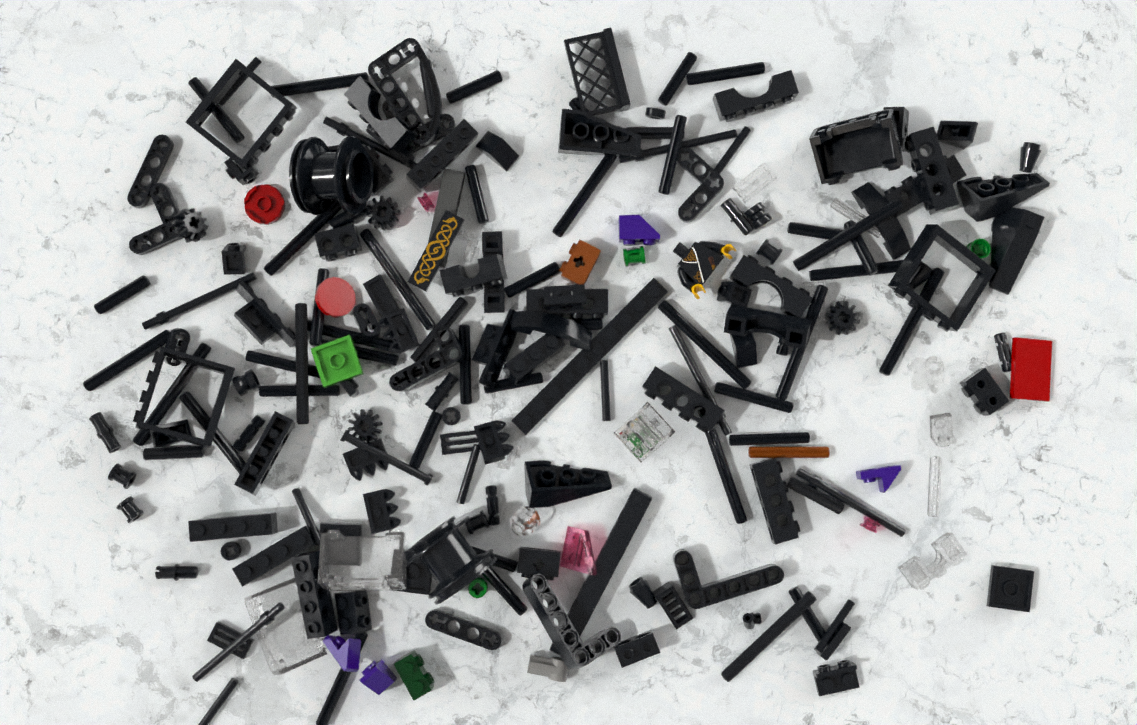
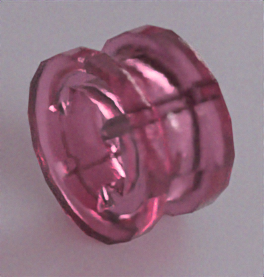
[417,192,435,213]
[860,516,881,533]

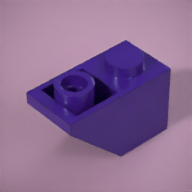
[618,215,660,246]
[360,659,397,695]

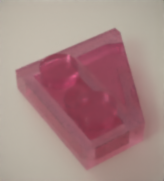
[560,526,597,575]

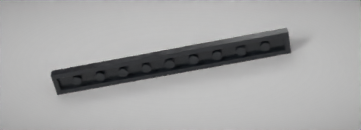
[511,278,668,435]

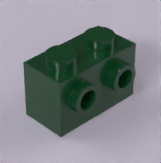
[394,650,435,701]

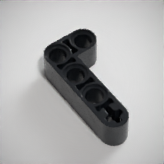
[389,326,465,392]

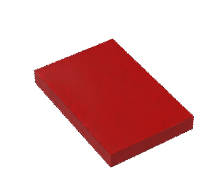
[1010,337,1052,402]

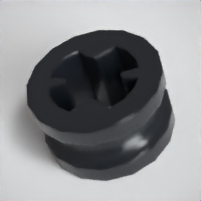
[442,407,461,425]
[221,541,242,561]

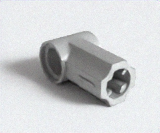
[527,654,569,682]

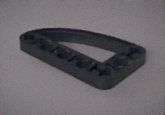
[368,38,442,146]

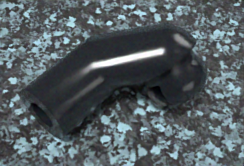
[743,612,762,629]

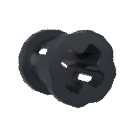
[756,239,783,265]
[108,463,137,489]
[116,496,144,524]
[465,510,490,535]

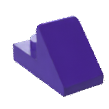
[856,465,901,493]
[323,635,361,672]

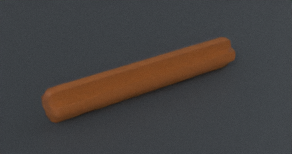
[748,447,830,458]

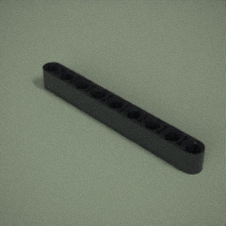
[549,487,652,655]

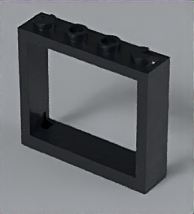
[186,59,297,170]
[888,224,996,332]
[133,346,235,448]

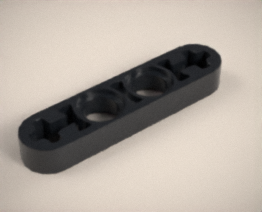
[127,134,174,209]
[425,609,502,650]

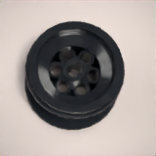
[289,136,374,215]
[404,516,497,605]

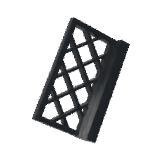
[564,28,631,116]

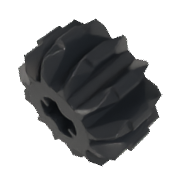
[366,196,401,231]
[171,208,209,243]
[825,301,860,335]
[348,409,383,443]

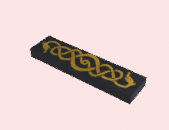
[408,210,465,292]

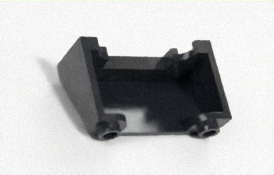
[809,109,903,185]

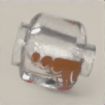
[510,506,540,537]

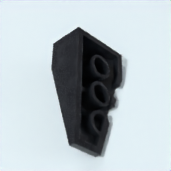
[558,109,641,157]
[957,173,1050,222]
[989,207,1044,295]
[524,460,612,508]

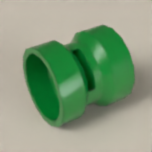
[966,239,991,259]

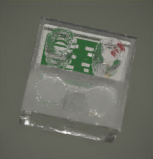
[614,402,675,462]

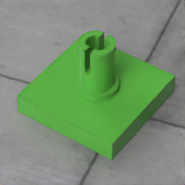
[311,335,364,388]

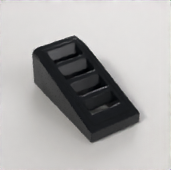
[653,582,693,630]

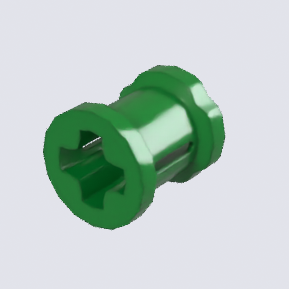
[623,246,646,267]
[468,578,488,598]

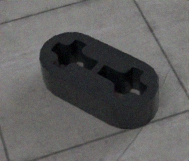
[353,303,380,341]
[164,328,190,366]

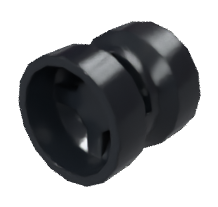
[744,202,772,230]
[232,369,260,396]

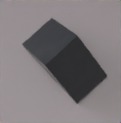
[936,121,978,149]
[476,131,519,172]
[730,333,757,368]
[150,419,192,447]

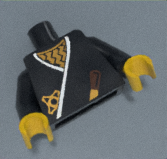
[673,241,736,299]

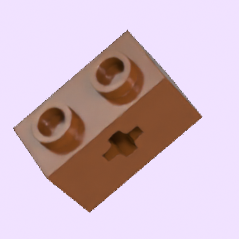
[559,239,601,285]

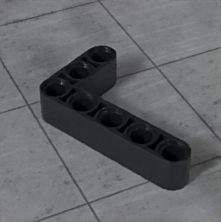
[673,549,784,609]
[522,574,621,670]

